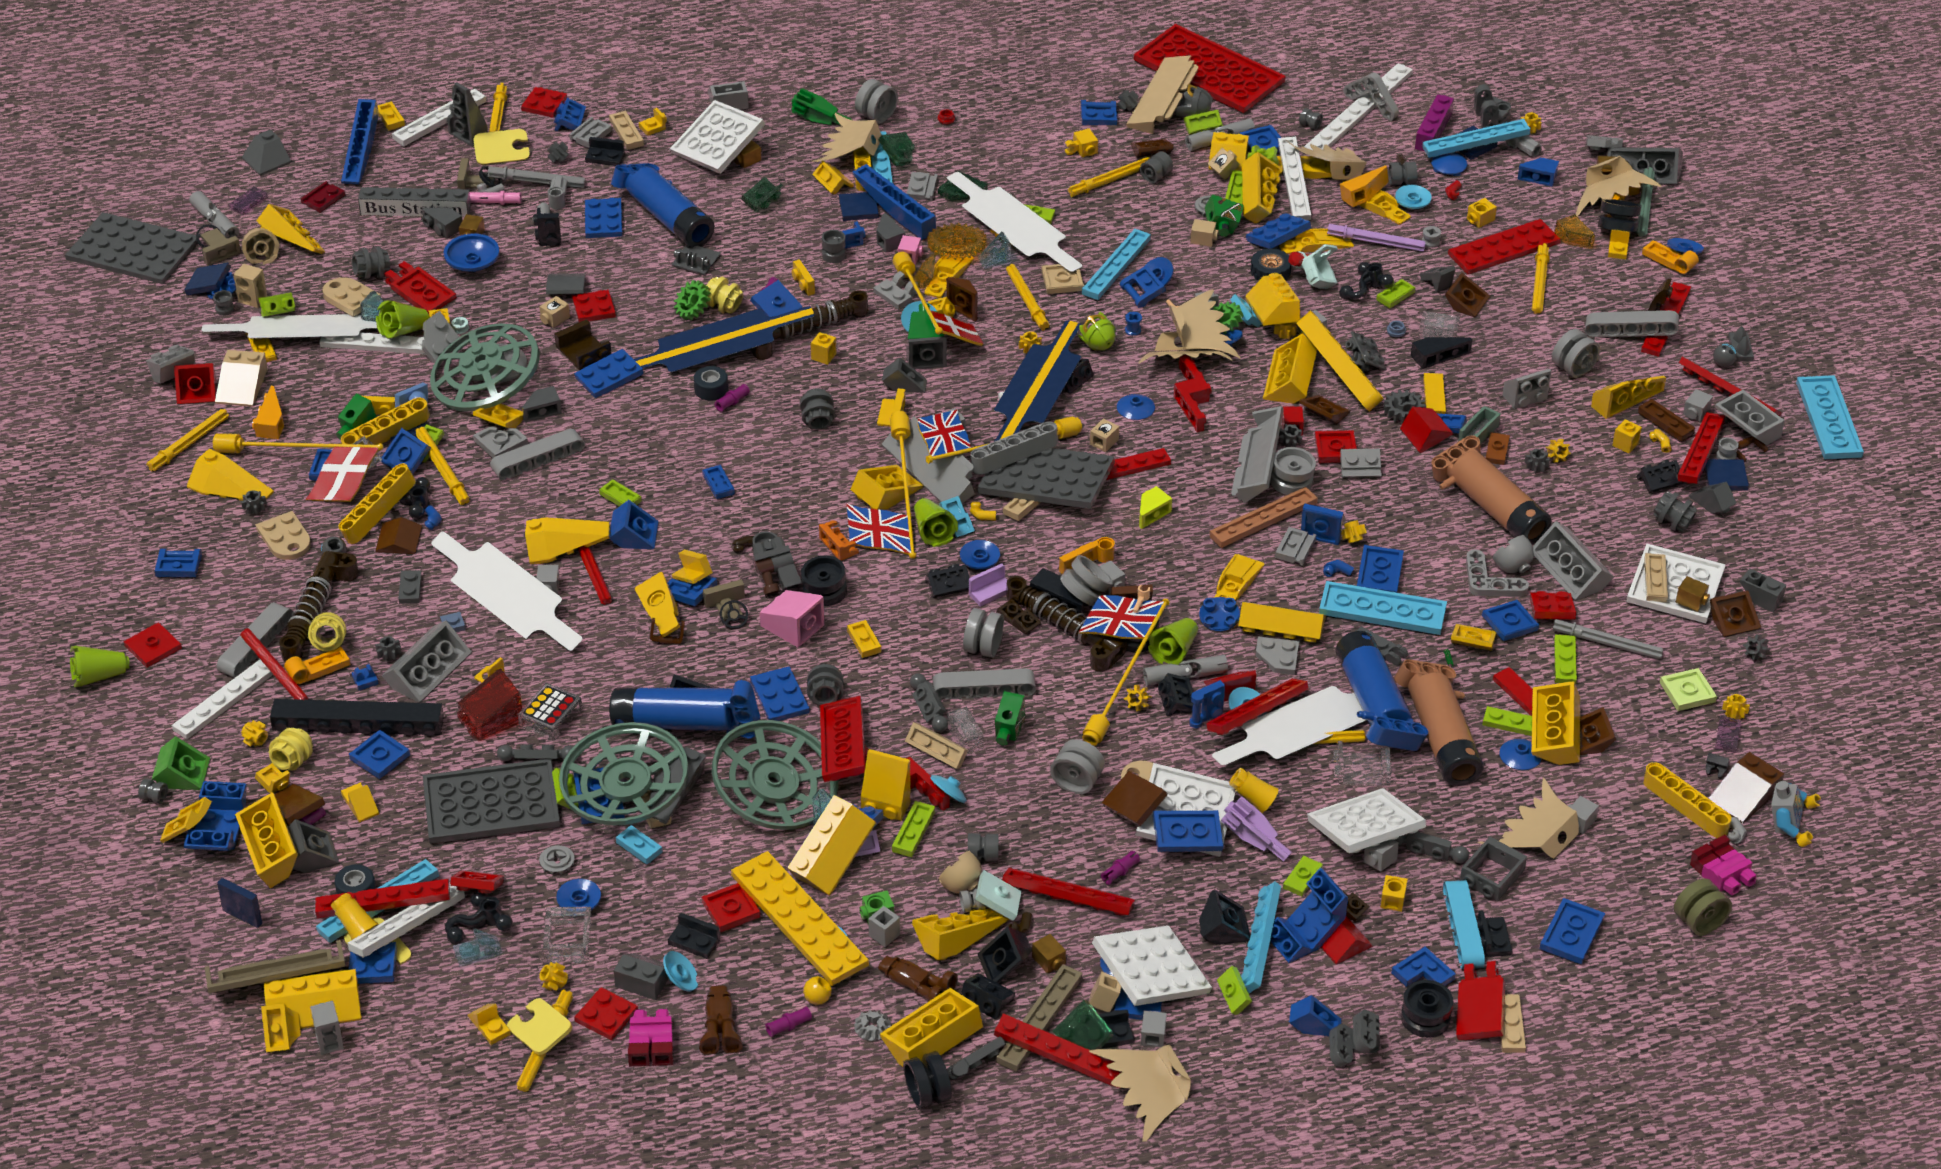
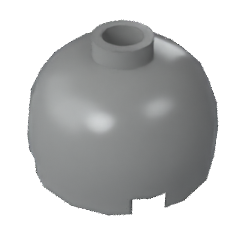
[1493,535,1534,574]

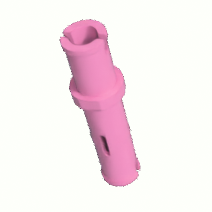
[469,191,522,205]

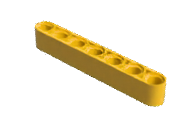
[1297,310,1384,412]

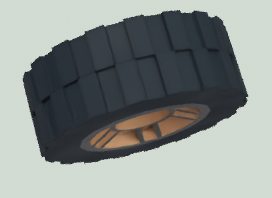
[1250,248,1292,280]

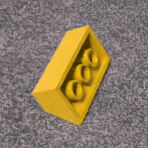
[1245,273,1300,326]
[1263,333,1317,404]
[1238,602,1326,643]
[1532,681,1580,765]
[235,792,298,888]
[788,795,876,896]
[264,969,361,1029]
[880,988,983,1067]

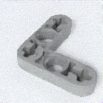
[1343,72,1399,121]
[1466,549,1529,597]

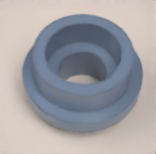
[1387,321,1406,337]

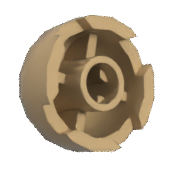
[242,228,279,264]
[939,851,982,894]

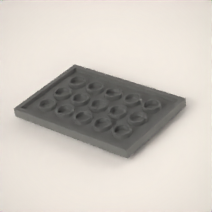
[65,212,200,284]
[978,448,1115,509]
[422,759,560,844]

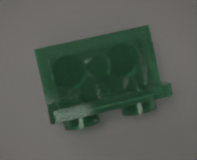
[741,177,784,212]

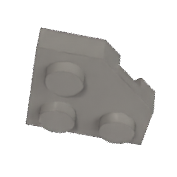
[1586,135,1623,150]
[422,311,459,363]
[473,427,528,458]
[1256,637,1299,675]

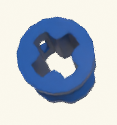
[1125,312,1142,336]

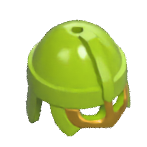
[1077,312,1116,350]

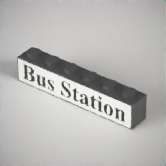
[358,187,471,217]

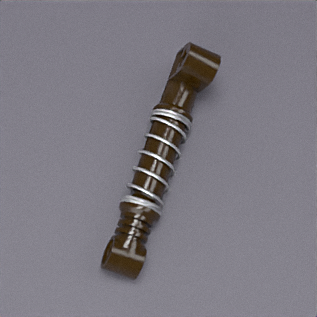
[750,290,868,360]
[279,551,359,662]
[1006,576,1128,672]

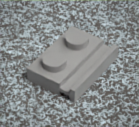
[569,117,612,148]
[907,172,938,201]
[1340,448,1381,478]
[1275,527,1316,566]

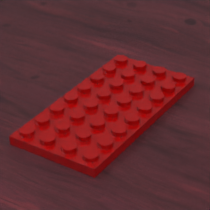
[1133,24,1286,113]

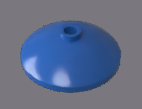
[444,234,499,272]

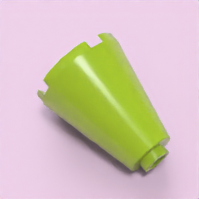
[376,300,430,338]
[914,498,958,547]
[1148,618,1198,665]
[70,646,129,687]

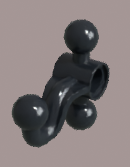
[1339,262,1394,300]
[399,477,430,519]
[445,892,513,944]

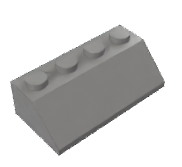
[1533,521,1614,600]
[382,620,471,702]

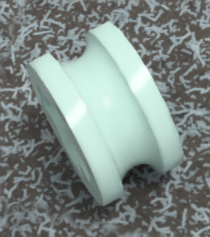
[451,317,469,334]

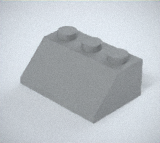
[1715,389,1785,445]

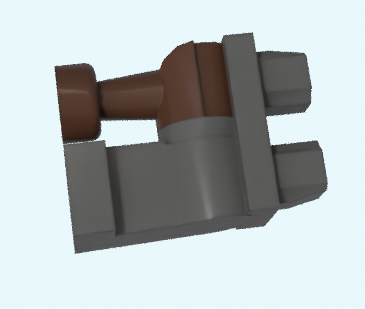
[752,536,802,596]

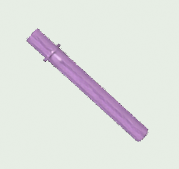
[1327,224,1425,252]

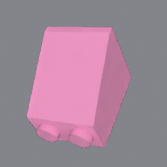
[760,590,824,647]

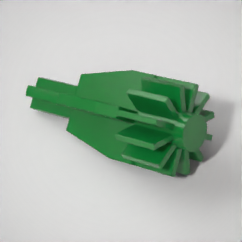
[791,88,852,125]

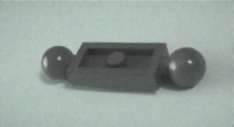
[910,673,949,732]
[497,744,574,762]
[1395,832,1469,863]

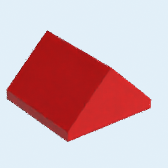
[174,363,217,404]
[1400,406,1453,453]
[1204,670,1257,702]
[1321,916,1373,965]

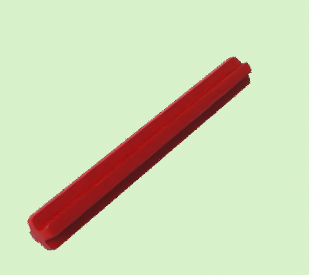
[577,546,612,605]
[240,628,308,700]

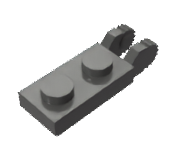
[1357,626,1409,665]
[947,1037,1005,1080]

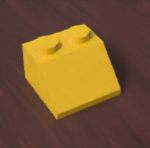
[1208,132,1249,171]

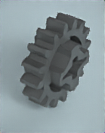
[1383,390,1426,424]

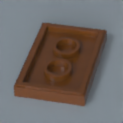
[1101,771,1168,827]
[275,784,325,825]

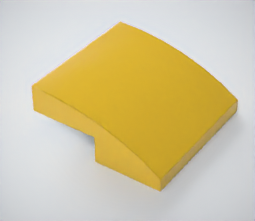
[160,797,212,843]

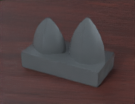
[1728,326,1754,362]

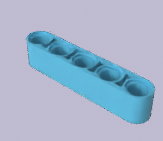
[1443,880,1485,969]

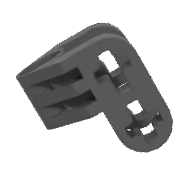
[1474,84,1511,128]
[1329,1009,1380,1068]

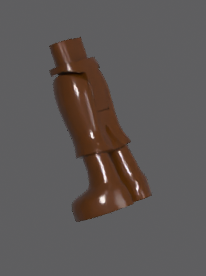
[878,956,958,1002]
[699,985,743,1055]

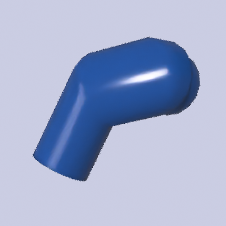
[424,505,442,530]
[1323,559,1354,577]

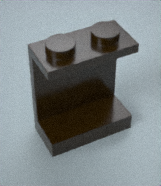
[554,319,612,370]

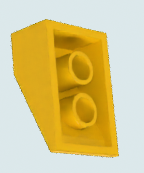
[850,465,923,510]
[861,749,911,821]

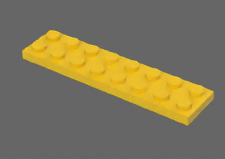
[731,851,869,986]

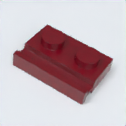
[301,181,346,213]

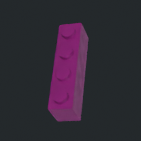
[1415,94,1454,152]

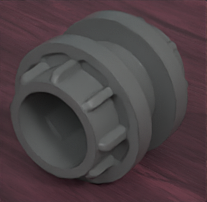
[352,246,390,280]
[800,388,836,429]
[1653,492,1697,532]
[807,664,843,705]

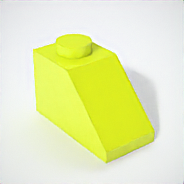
[1139,486,1172,529]

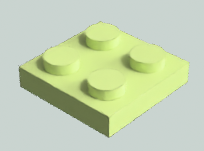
[1660,668,1717,711]

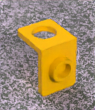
[474,657,505,689]

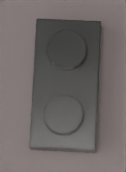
[398,570,422,604]

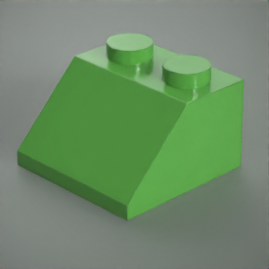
[152,736,210,790]

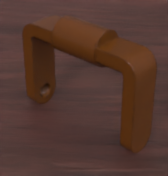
[1736,436,1768,462]
[649,618,685,644]

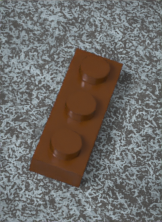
[1638,399,1695,442]

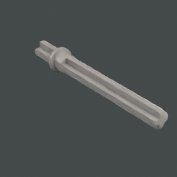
[488,166,585,188]
[1553,619,1663,659]

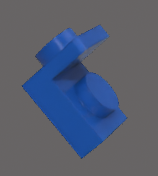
[842,221,865,249]

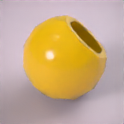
[803,976,832,1005]

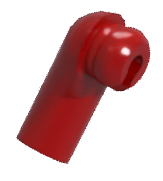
[1445,180,1462,200]

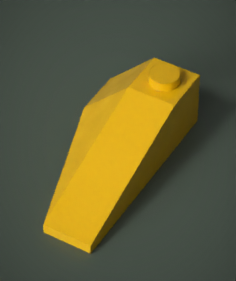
[256,204,325,254]
[1591,375,1666,419]
[187,449,274,501]
[525,517,610,564]
[912,909,1009,960]

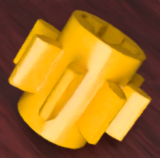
[1521,112,1542,134]
[1274,322,1297,339]
[1018,331,1042,353]
[1545,439,1571,463]
[1341,520,1367,544]
[1124,685,1152,711]
[1722,694,1750,720]
[241,720,268,747]
[539,962,568,991]

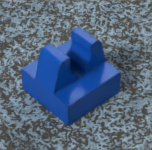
[351,664,379,691]

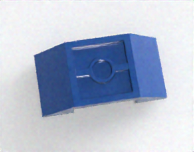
[184,781,247,851]
[1270,867,1348,963]

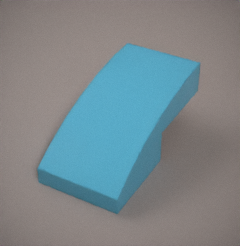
[939,496,975,538]

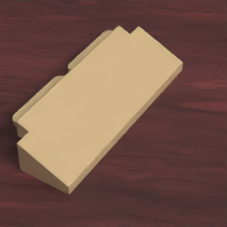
[1126,56,1198,134]

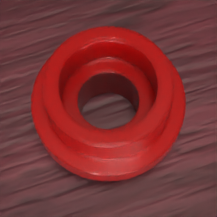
[938,109,955,124]

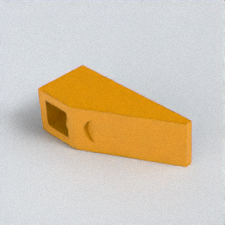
[1340,165,1389,207]
[252,386,284,439]

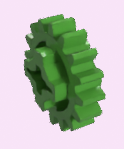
[674,280,710,320]
[1212,301,1244,334]

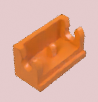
[819,520,859,561]

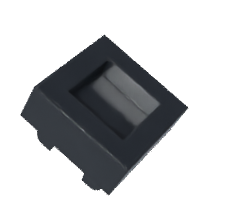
[1706,753,1730,779]

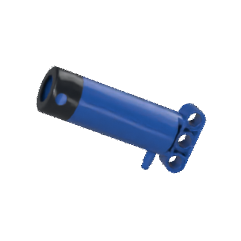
[611,163,715,248]
[1335,631,1429,751]
[609,680,760,739]

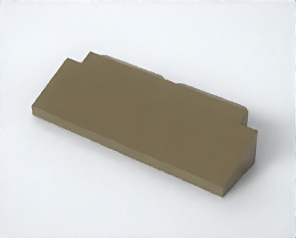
[205,940,345,993]

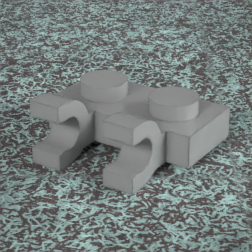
[873,271,918,310]

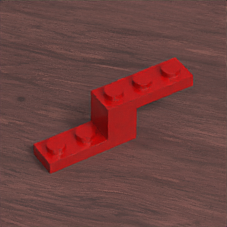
[1174,354,1212,432]
[865,746,950,811]

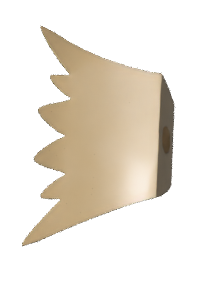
[811,113,882,162]
[1285,139,1366,180]
[1576,156,1662,217]
[1169,290,1240,358]
[1138,332,1233,364]
[1478,778,1579,859]
[1089,1045,1191,1141]

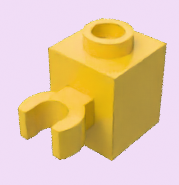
[1065,128,1098,157]

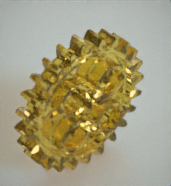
[927,223,987,260]

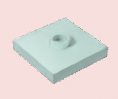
[975,870,1021,920]

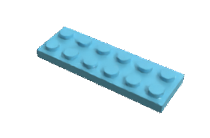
[1796,375,1864,459]
[1319,581,1447,635]

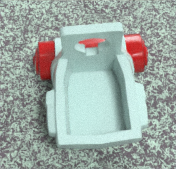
[1288,244,1337,289]

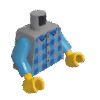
[1771,781,1821,847]

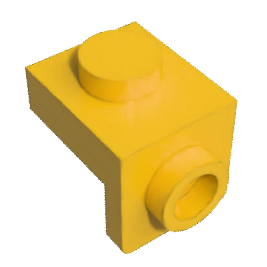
[255,763,290,793]

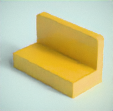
[812,161,854,195]
[877,388,905,427]
[671,549,713,584]

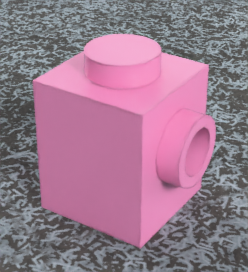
[898,235,924,265]

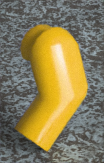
[1649,429,1671,453]
[969,502,996,521]

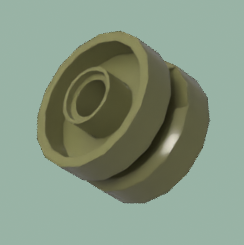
[1674,878,1732,936]

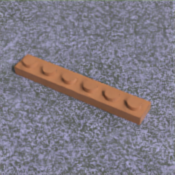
[1209,487,1318,548]

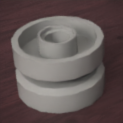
[855,78,898,124]
[1552,329,1600,378]
[1270,447,1316,495]
[1060,555,1113,606]
[963,608,1004,658]
[1050,739,1105,794]

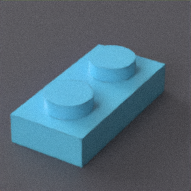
[1230,294,1262,327]
[616,825,662,864]

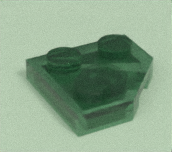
[878,132,915,167]
[938,171,988,201]
[1052,1000,1115,1050]

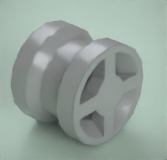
[1422,226,1441,248]

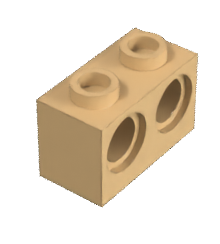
[234,264,267,308]

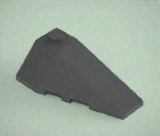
[447,82,488,147]
[1607,148,1683,184]
[648,747,706,824]

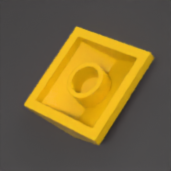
[473,403,524,428]
[1451,624,1496,651]

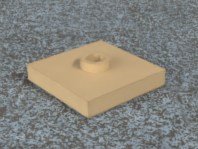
[1041,264,1084,294]

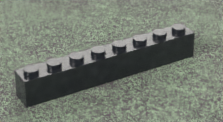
[270,699,444,736]

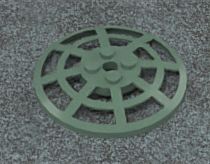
[430,323,540,412]
[712,720,839,830]
[559,722,689,826]

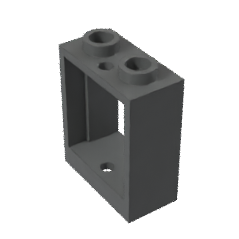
[1460,836,1527,902]

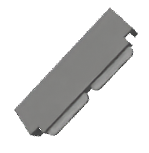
[1231,406,1284,503]
[882,417,975,503]

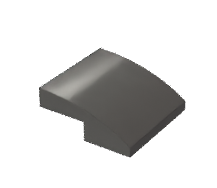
[546,273,586,294]

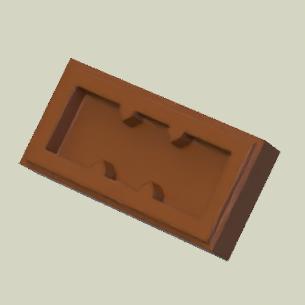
[1485,432,1510,465]

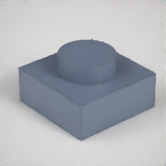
[440,612,466,632]

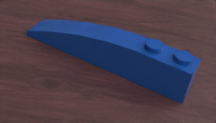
[341,99,379,184]
[852,164,936,240]

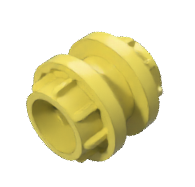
[706,276,744,314]
[308,612,346,651]
[269,728,313,771]

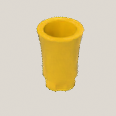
[1229,768,1279,813]
[331,893,379,940]

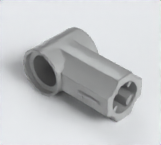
[1506,135,1542,157]
[548,176,568,210]

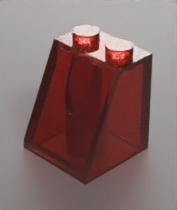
[457,668,524,741]

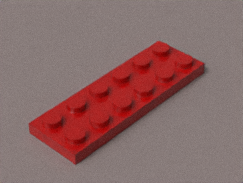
[1448,219,1561,275]
[820,695,866,782]

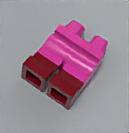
[1690,834,1757,896]
[628,1009,673,1067]

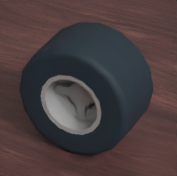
[694,366,728,401]
[334,864,376,894]

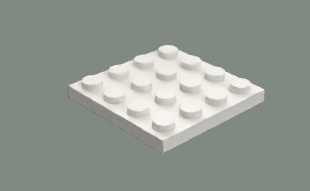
[670,100,765,174]
[1626,544,1725,623]
[1135,763,1235,857]
[1307,788,1426,853]
[1092,925,1212,1006]

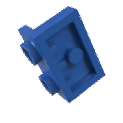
[553,98,586,131]

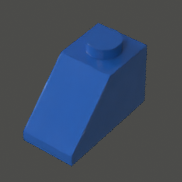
[1518,157,1559,187]
[1289,995,1341,1036]

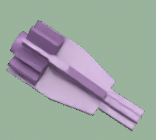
[1221,796,1292,862]

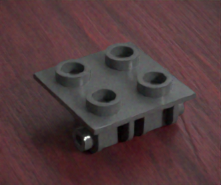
[672,245,721,275]
[1345,331,1387,370]

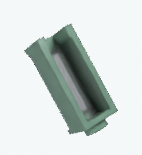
[1458,406,1501,444]

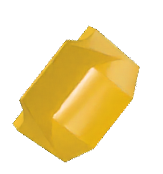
[261,1003,301,1052]

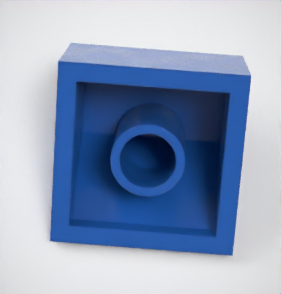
[609,500,658,549]

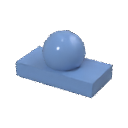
[395,383,428,408]

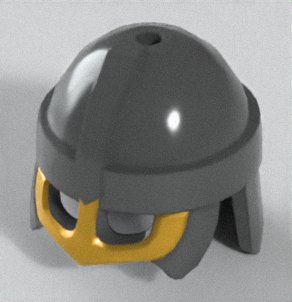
[1175,84,1213,117]

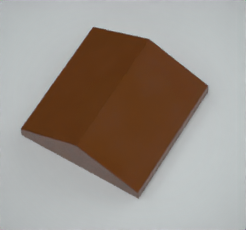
[1131,139,1174,157]
[1445,273,1490,317]
[946,277,978,322]
[1300,395,1351,424]
[375,517,422,554]
[1710,590,1761,637]
[1580,707,1617,755]

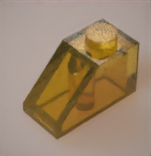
[1554,214,1595,249]

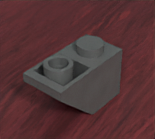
[422,208,463,239]
[876,213,906,253]
[1740,568,1786,613]

